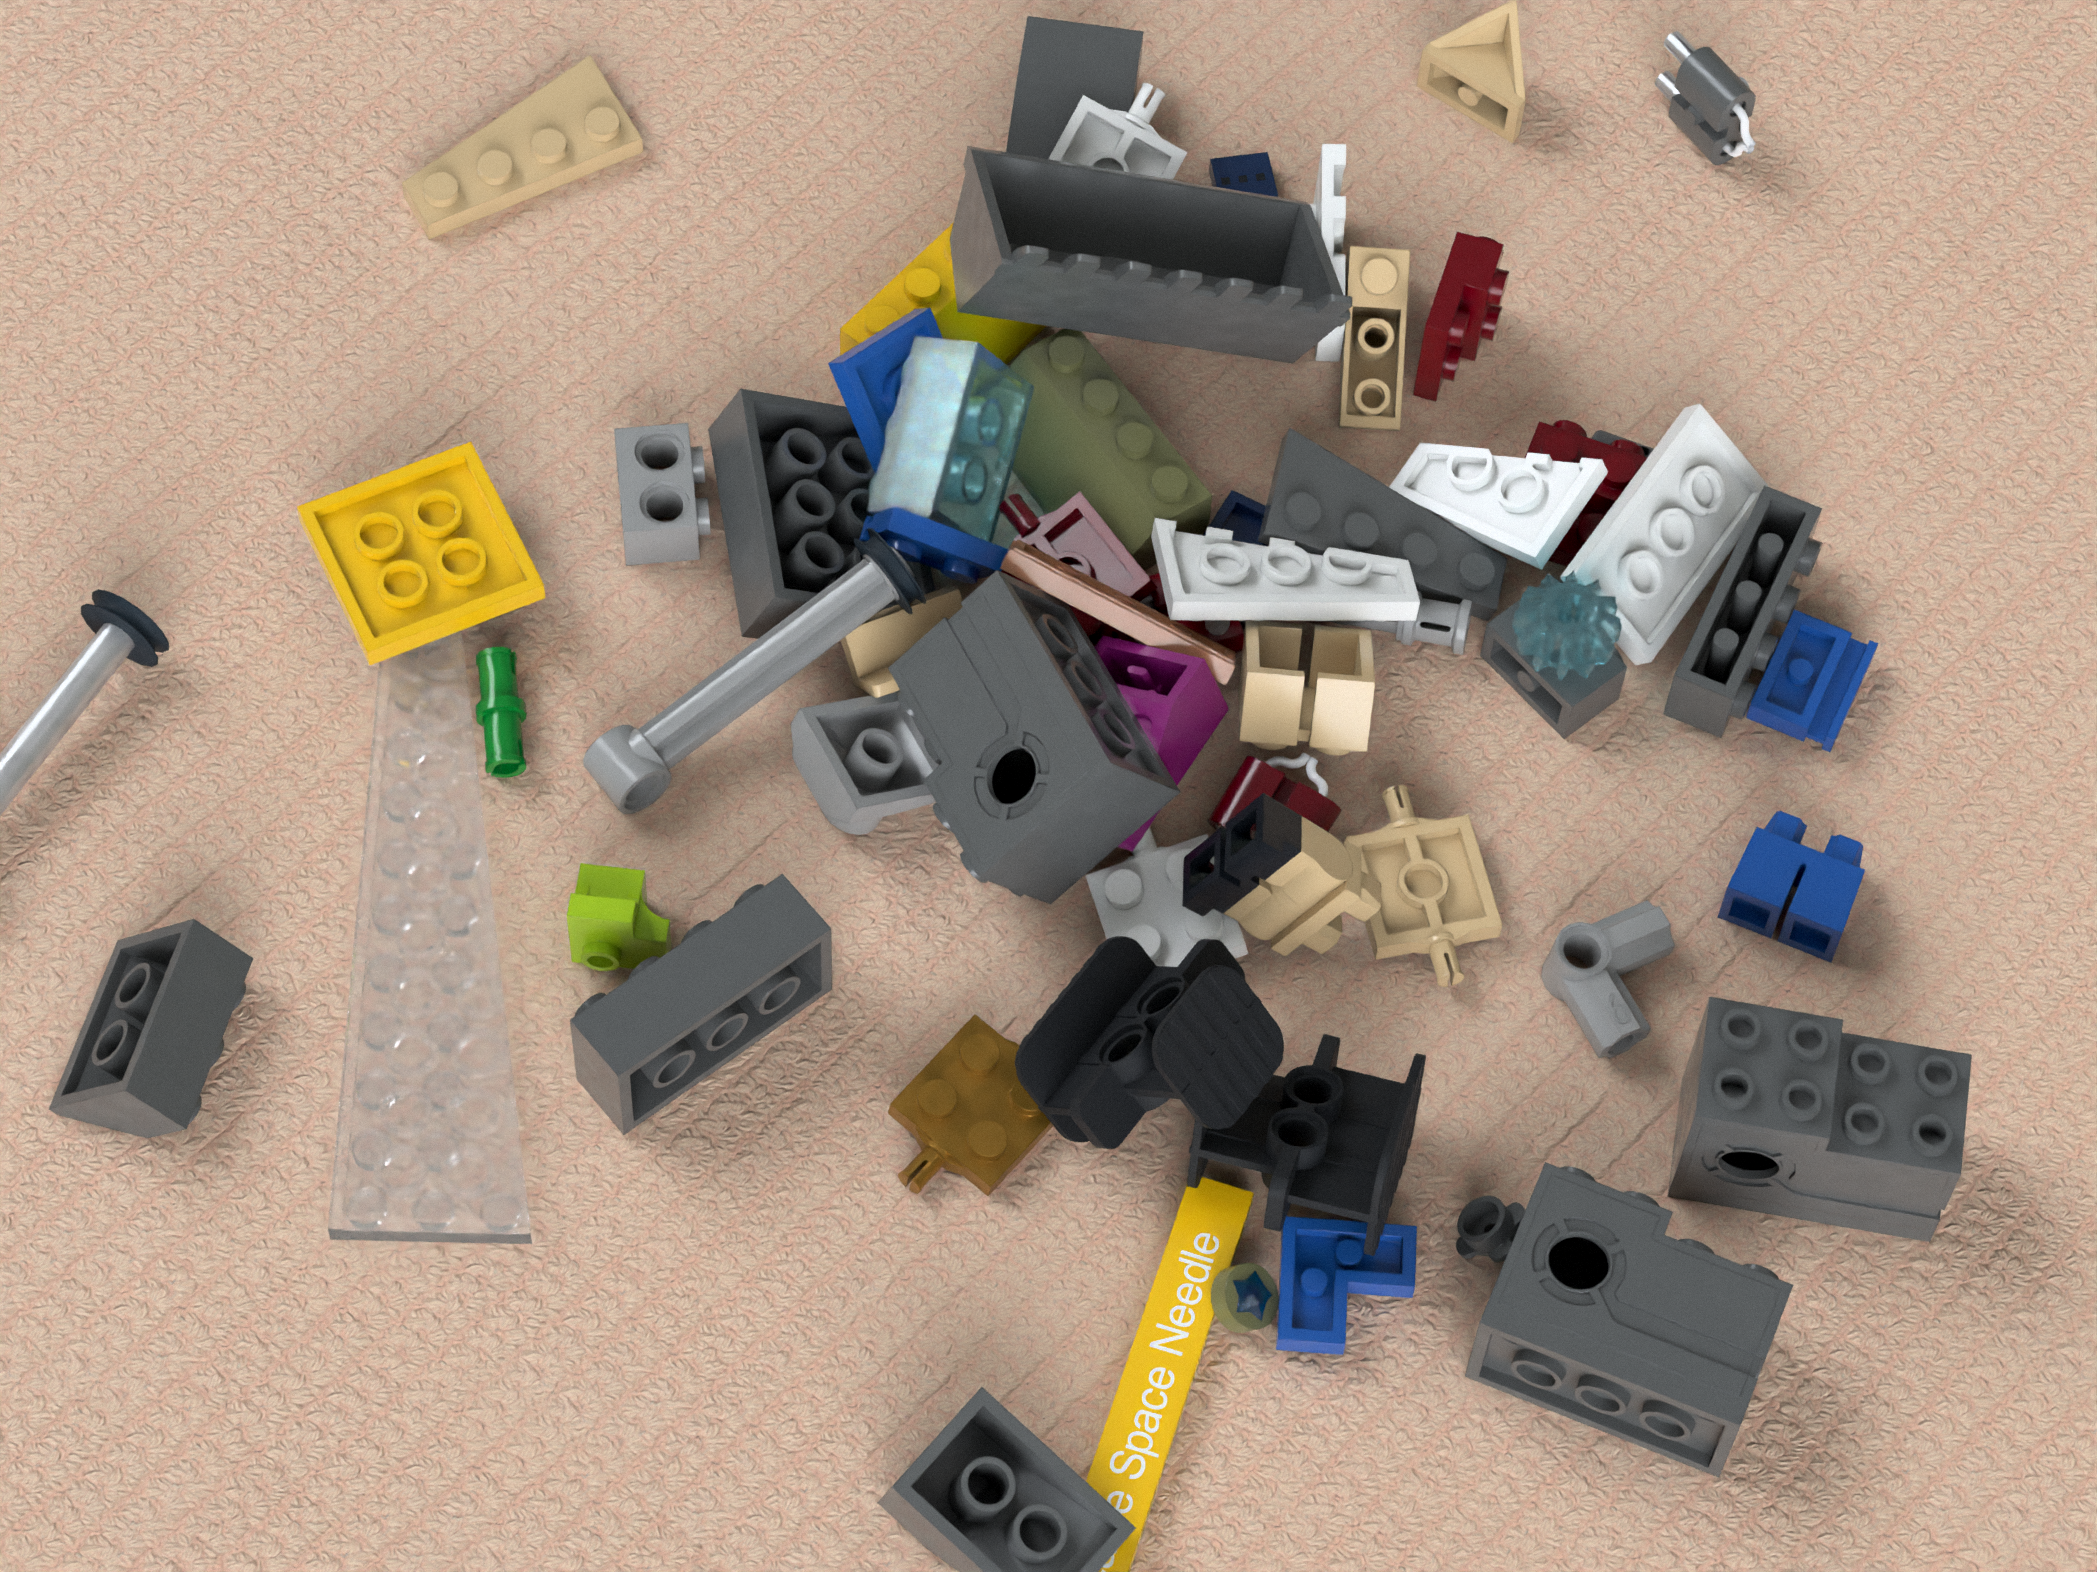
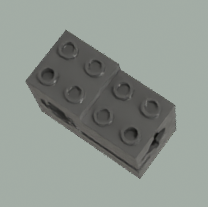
[888,570,1180,904]
[1667,997,1972,1242]
[1465,1162,1793,1478]

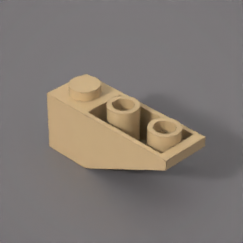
[1339,246,1410,431]

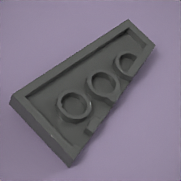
[1258,428,1507,621]

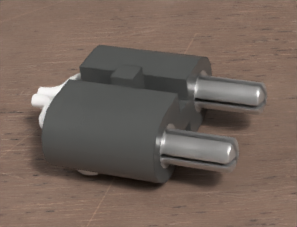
[1655,31,1756,165]

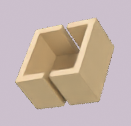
[1238,620,1375,755]

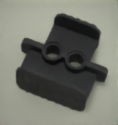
[1015,936,1284,1149]
[1187,1034,1426,1256]

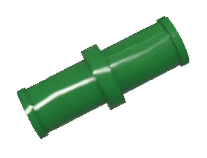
[475,647,527,778]

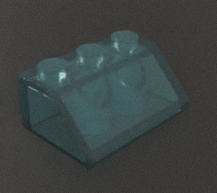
[866,336,1034,543]

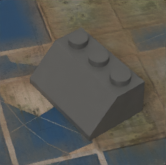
[49,919,253,1138]

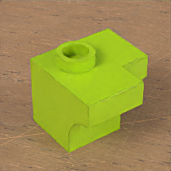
[567,863,672,971]

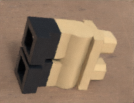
[1182,793,1381,957]

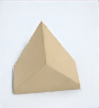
[1417,0,1526,143]

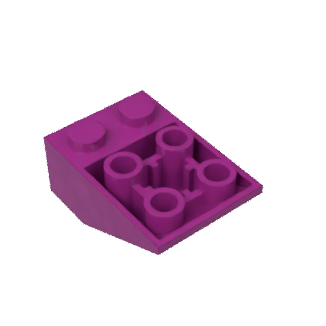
[1094,635,1229,851]

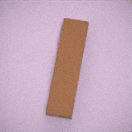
[1000,539,1237,686]

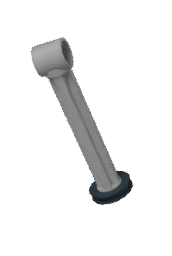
[583,528,926,814]

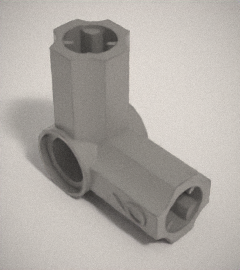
[1541,900,1675,1059]

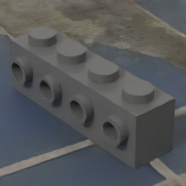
[1663,485,1823,738]

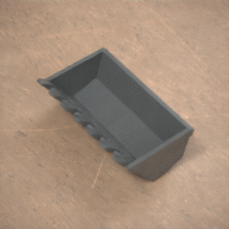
[950,146,1352,364]

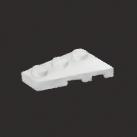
[1310,144,1346,362]
[1389,443,1608,570]

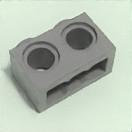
[614,423,711,566]

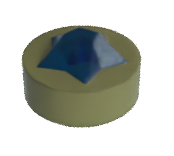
[1211,1263,1279,1333]

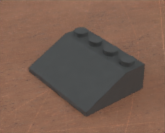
[708,388,935,639]

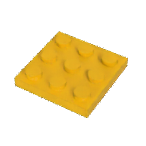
[297,441,545,665]

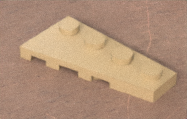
[402,55,643,240]

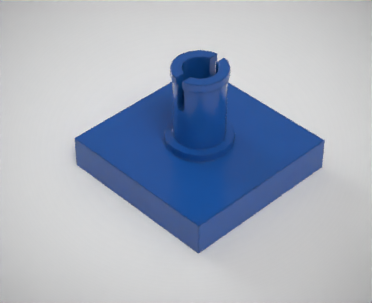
[828,308,976,474]

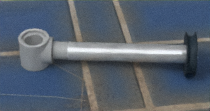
[0,589,169,816]

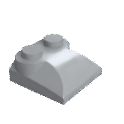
[791,690,940,835]

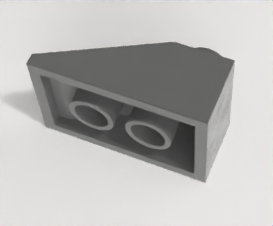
[877,1387,1136,1572]

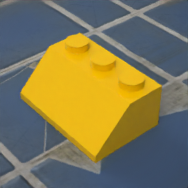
[840,222,1046,400]

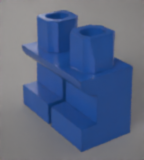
[1718,811,1865,963]

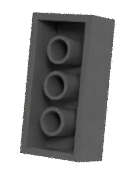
[570,874,832,1135]

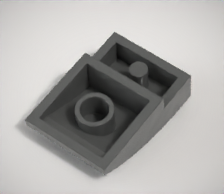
[1006,16,1144,159]

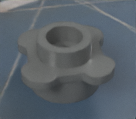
[1456,1196,1526,1263]

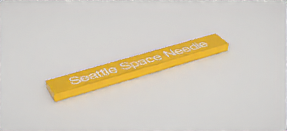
[1086,1177,1254,1572]

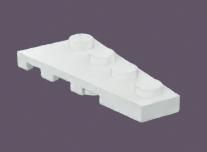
[1151,518,1420,621]

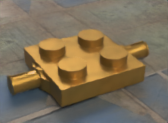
[888,1014,1053,1196]

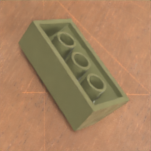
[973,329,1212,571]

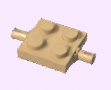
[1345,785,1502,987]

